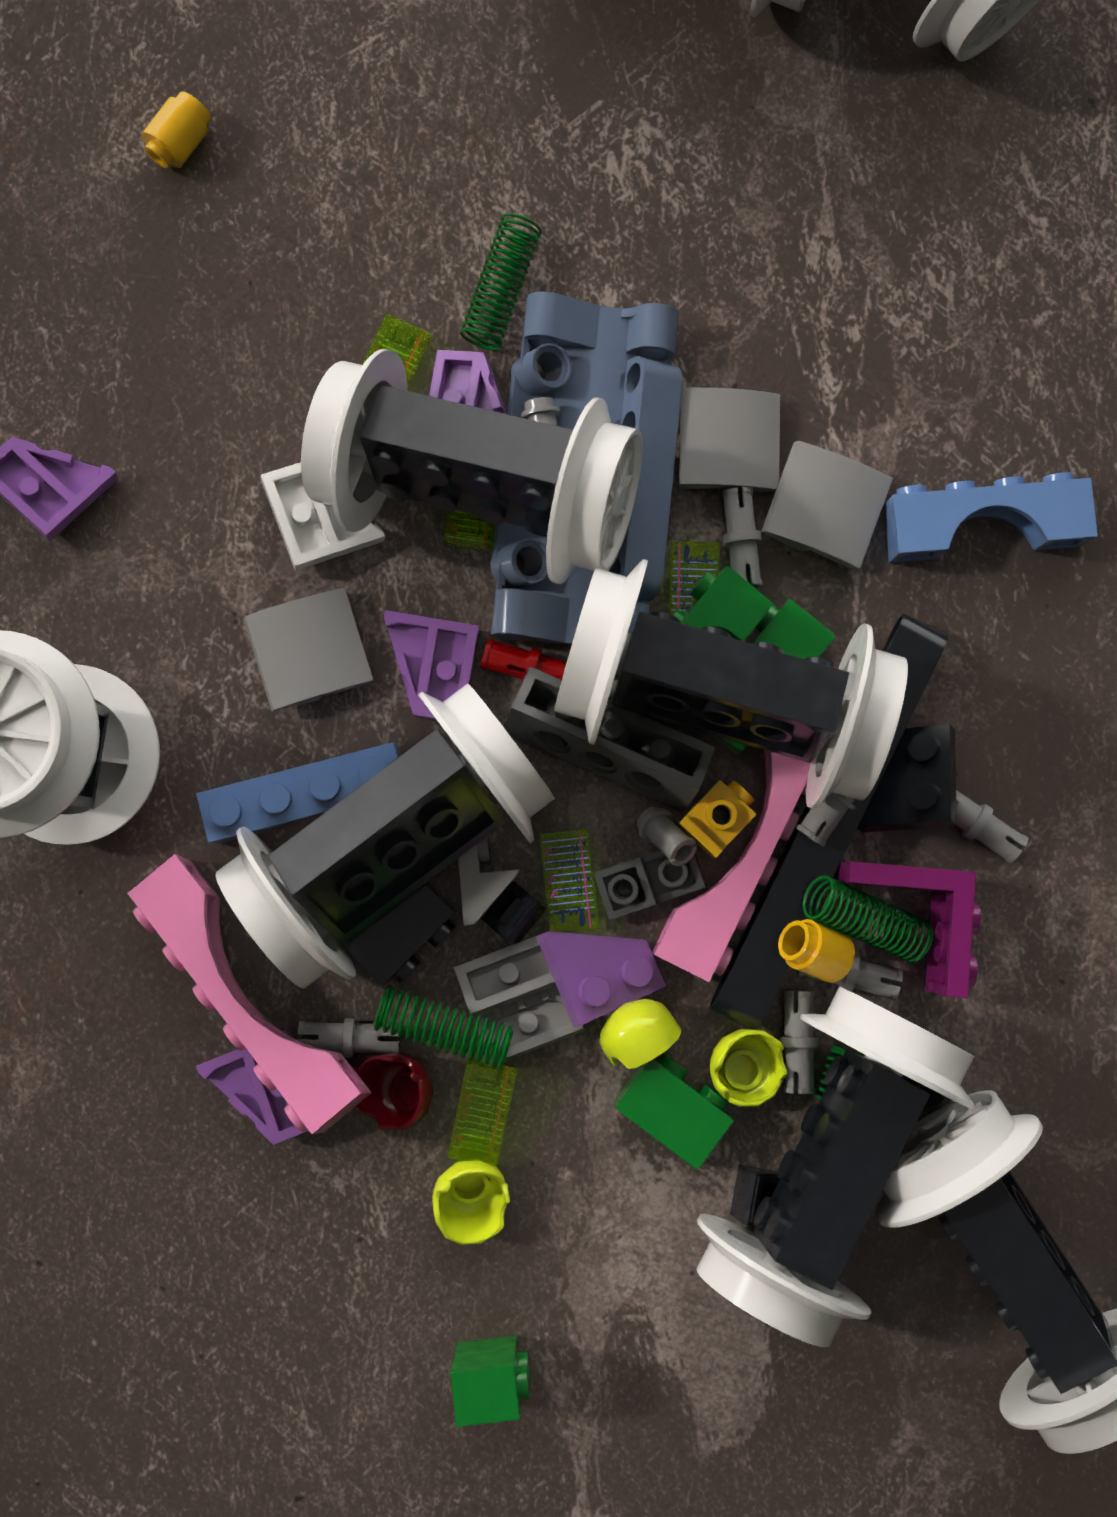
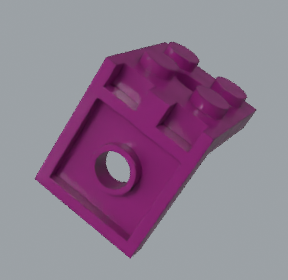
[833,861,981,998]

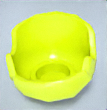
[600,999,681,1069]
[710,1029,787,1107]
[432,1160,510,1245]

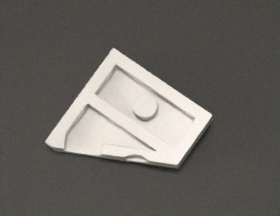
[261,462,385,571]

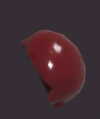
[354,1053,434,1131]

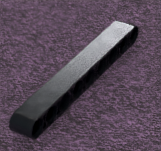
[709,613,949,1030]

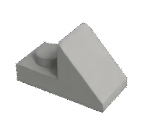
[458,836,521,925]

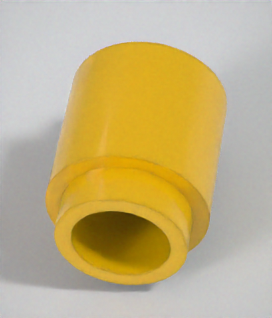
[141,92,212,168]
[778,919,855,983]

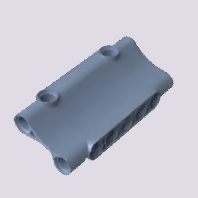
[490,291,682,645]

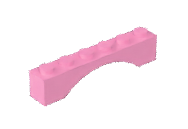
[652,750,810,982]
[127,854,372,1134]

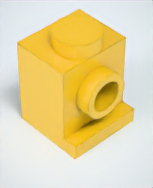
[676,780,756,859]

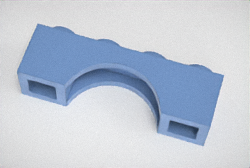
[883,472,1098,563]
[196,742,401,844]

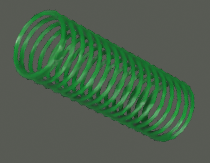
[459,213,542,350]
[803,875,933,963]
[374,986,515,1071]

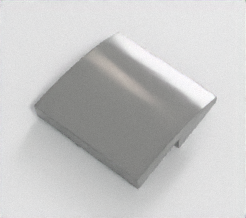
[679,387,780,493]
[761,441,893,569]
[243,587,373,712]
[453,932,585,1066]

